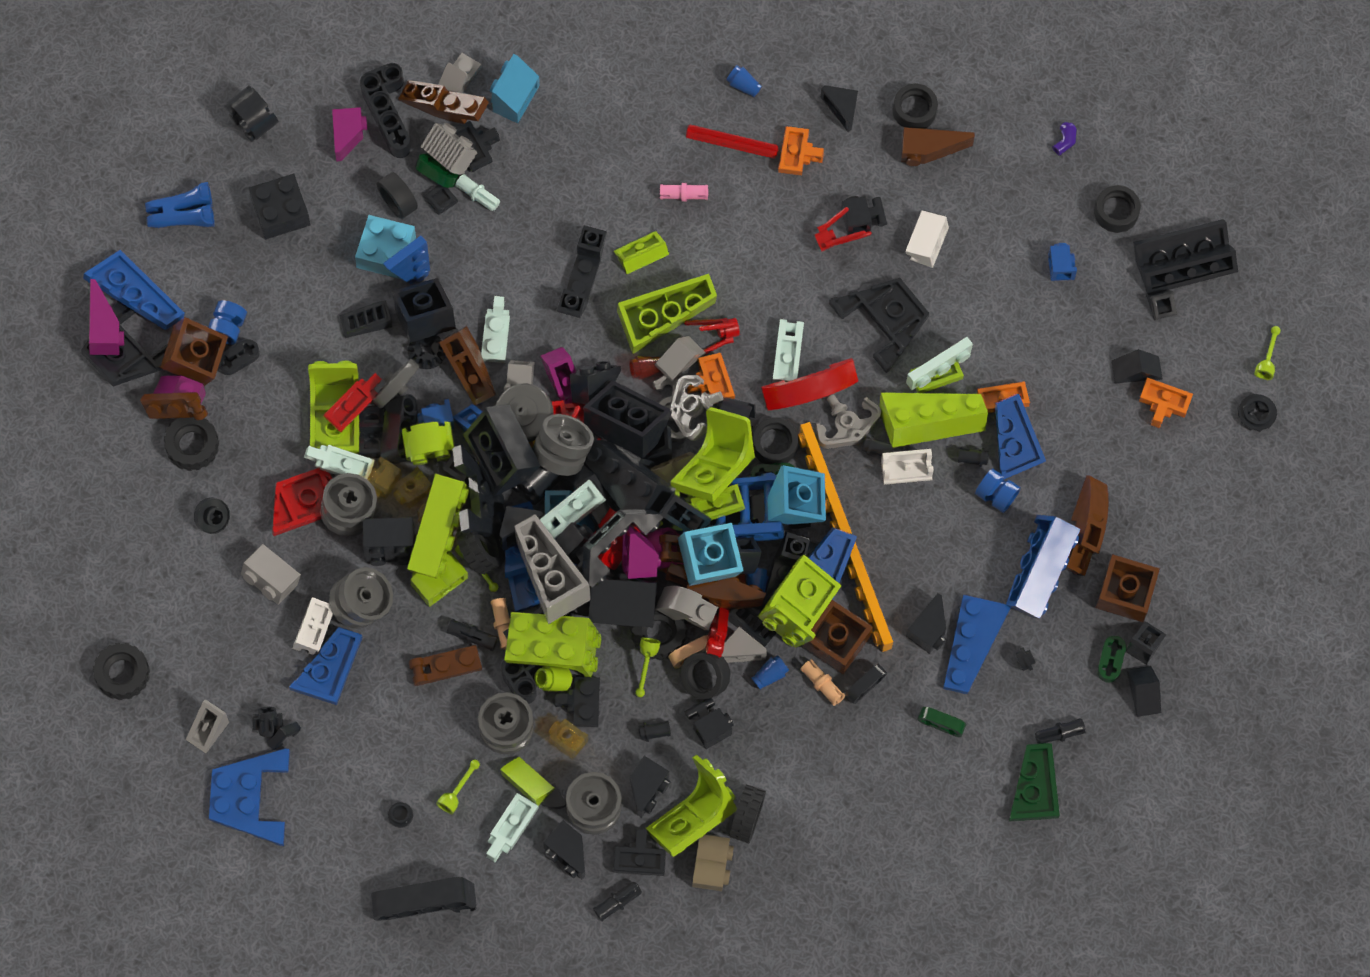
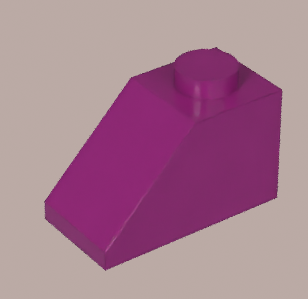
[332,107,367,162]
[540,347,576,404]
[153,375,206,404]
[622,524,661,579]

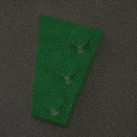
[1009,743,1060,822]

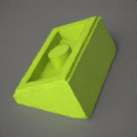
[614,231,669,274]
[500,757,555,806]

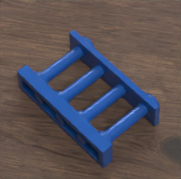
[683,473,784,541]

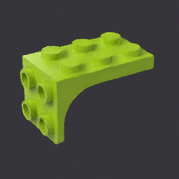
[308,361,360,454]
[670,407,755,502]
[758,555,842,648]
[504,612,601,677]
[646,755,737,857]

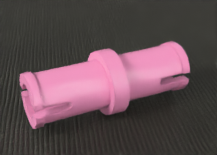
[660,183,708,202]

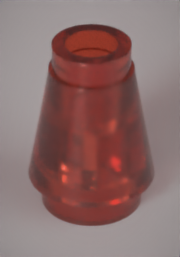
[629,356,661,380]

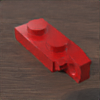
[323,373,382,433]
[706,608,729,658]

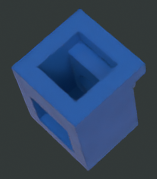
[1048,243,1077,281]
[417,399,454,430]

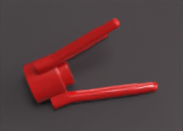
[814,207,872,252]
[684,318,740,355]

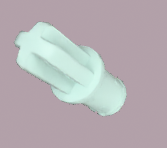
[455,174,500,211]

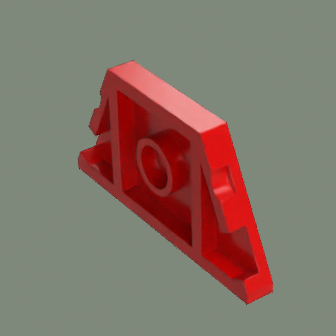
[272,468,333,536]

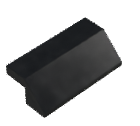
[1133,219,1238,295]

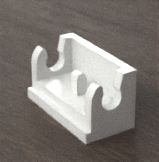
[906,211,949,268]
[881,449,933,485]
[292,597,333,655]

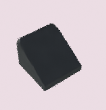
[1146,290,1177,320]

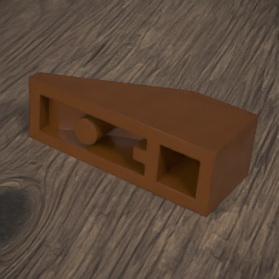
[901,127,975,166]
[439,326,496,405]

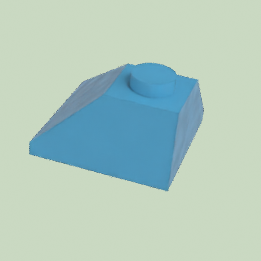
[767,465,826,524]

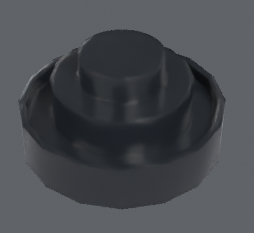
[194,497,230,534]

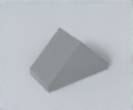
[655,336,706,382]
[722,627,767,663]
[186,700,229,753]

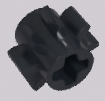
[252,707,283,737]

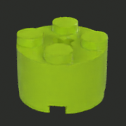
[402,421,454,465]

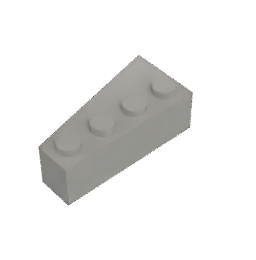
[514,514,591,624]

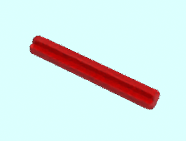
[686,125,778,159]

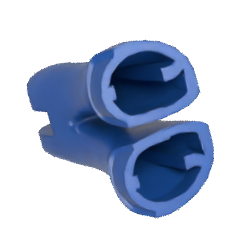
[145,182,215,228]

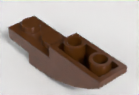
[398,80,489,124]
[1065,475,1109,576]
[665,563,766,609]

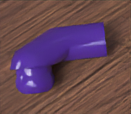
[1052,122,1077,156]

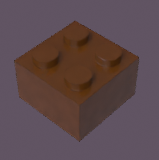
[160,317,228,386]
[1096,554,1160,622]
[802,600,873,674]

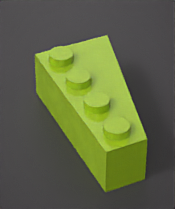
[617,274,717,354]
[879,393,988,447]
[407,474,469,579]

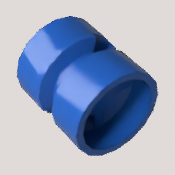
[208,300,247,345]
[975,468,1021,513]

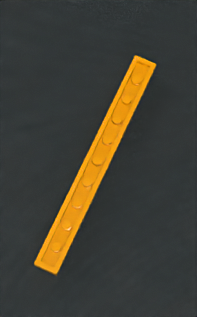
[798,422,893,652]

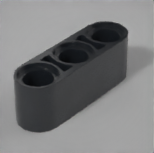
[380,394,418,465]

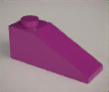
[89,279,124,355]

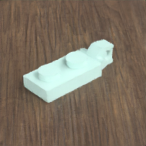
[481,296,510,363]
[304,445,375,481]
[486,793,539,862]

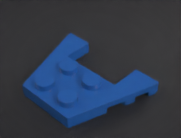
[209,749,290,846]

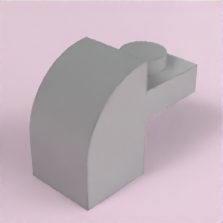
[504,360,535,391]
[655,586,718,630]

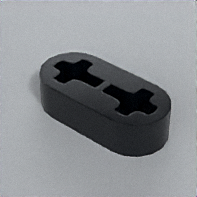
[218,339,260,375]
[845,664,887,704]

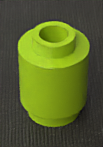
[535,666,572,691]

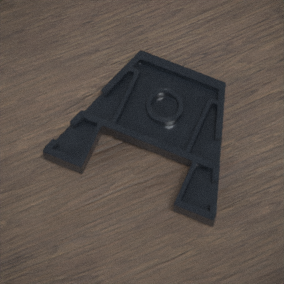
[829,278,929,373]
[81,300,168,387]
[453,445,505,539]

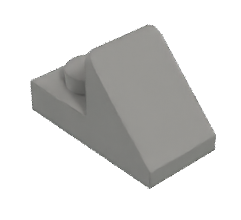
[438,53,482,93]

